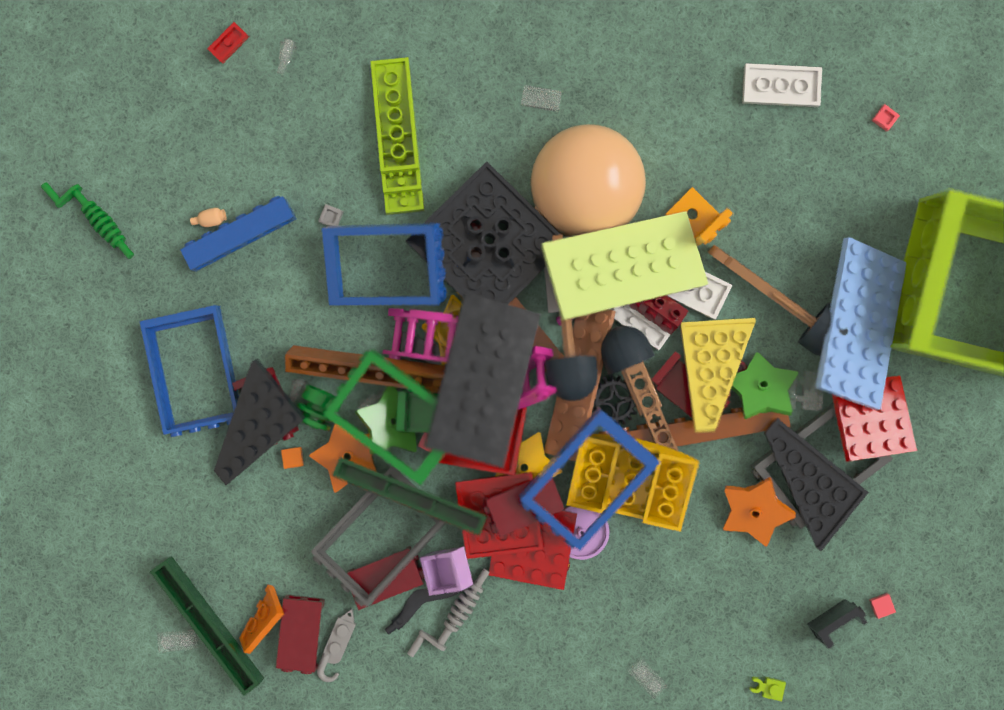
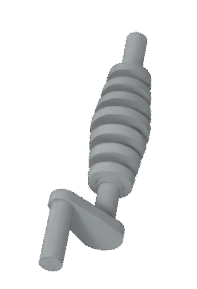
[407,568,490,657]

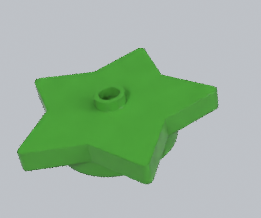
[731,352,798,419]
[355,386,417,455]

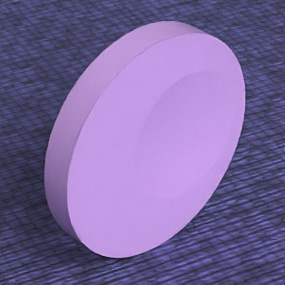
[564,506,609,560]

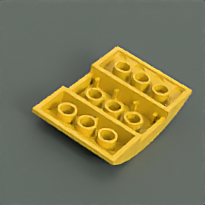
[566,434,699,532]

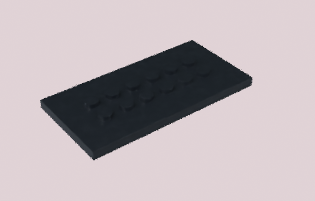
[425,292,541,468]

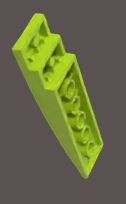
[370,57,424,215]

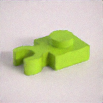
[749,677,786,701]

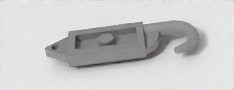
[317,609,356,682]

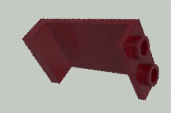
[651,351,731,419]
[482,478,564,537]
[346,546,425,610]
[276,595,325,674]

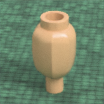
[190,208,227,227]

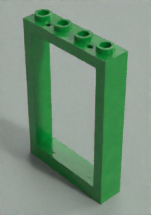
[324,349,445,486]

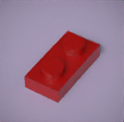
[207,22,249,64]

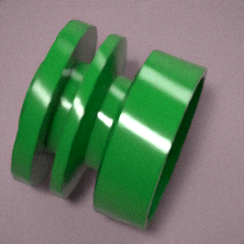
[296,384,342,431]

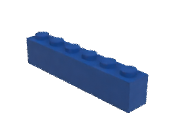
[180,196,297,272]

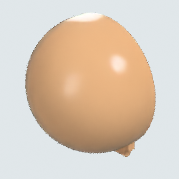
[531,124,646,237]

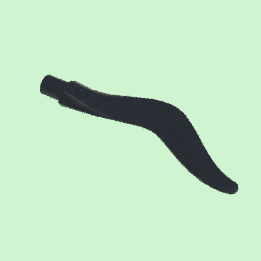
[385,588,461,635]

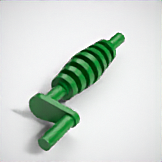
[41,182,134,259]

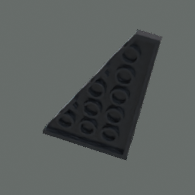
[214,358,305,485]
[764,418,869,551]

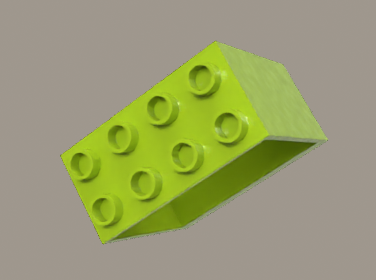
[890,189,1004,377]

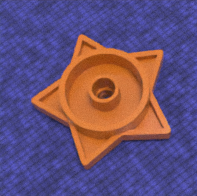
[309,424,377,493]
[723,477,796,546]

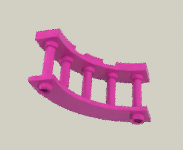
[383,308,458,362]
[517,346,556,410]

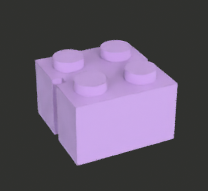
[420,546,473,596]

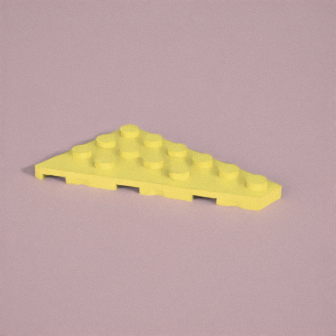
[680,318,756,432]

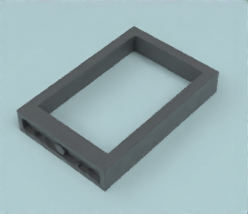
[750,403,893,529]
[311,465,446,607]

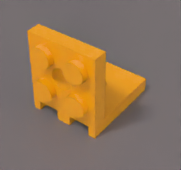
[665,187,733,247]

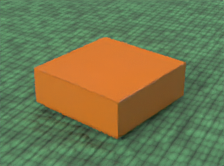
[281,447,304,469]

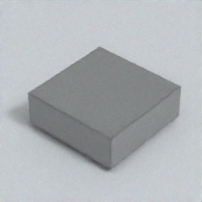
[318,204,344,226]

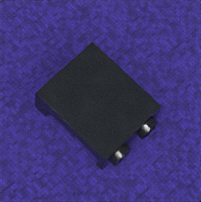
[807,599,867,649]

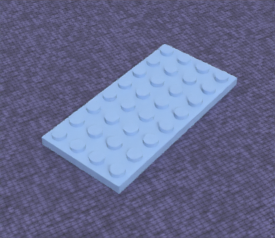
[815,237,907,410]

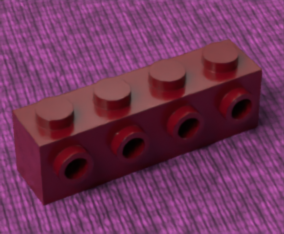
[629,295,688,335]

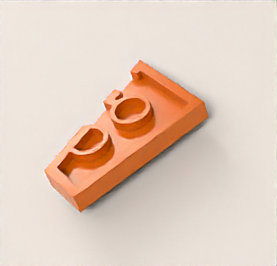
[239,585,284,654]

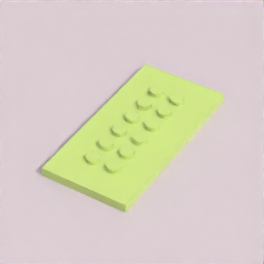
[541,211,708,321]

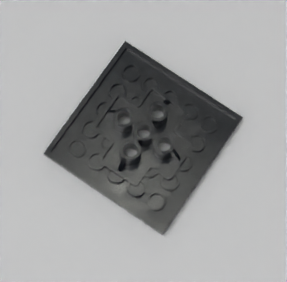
[405,162,565,304]

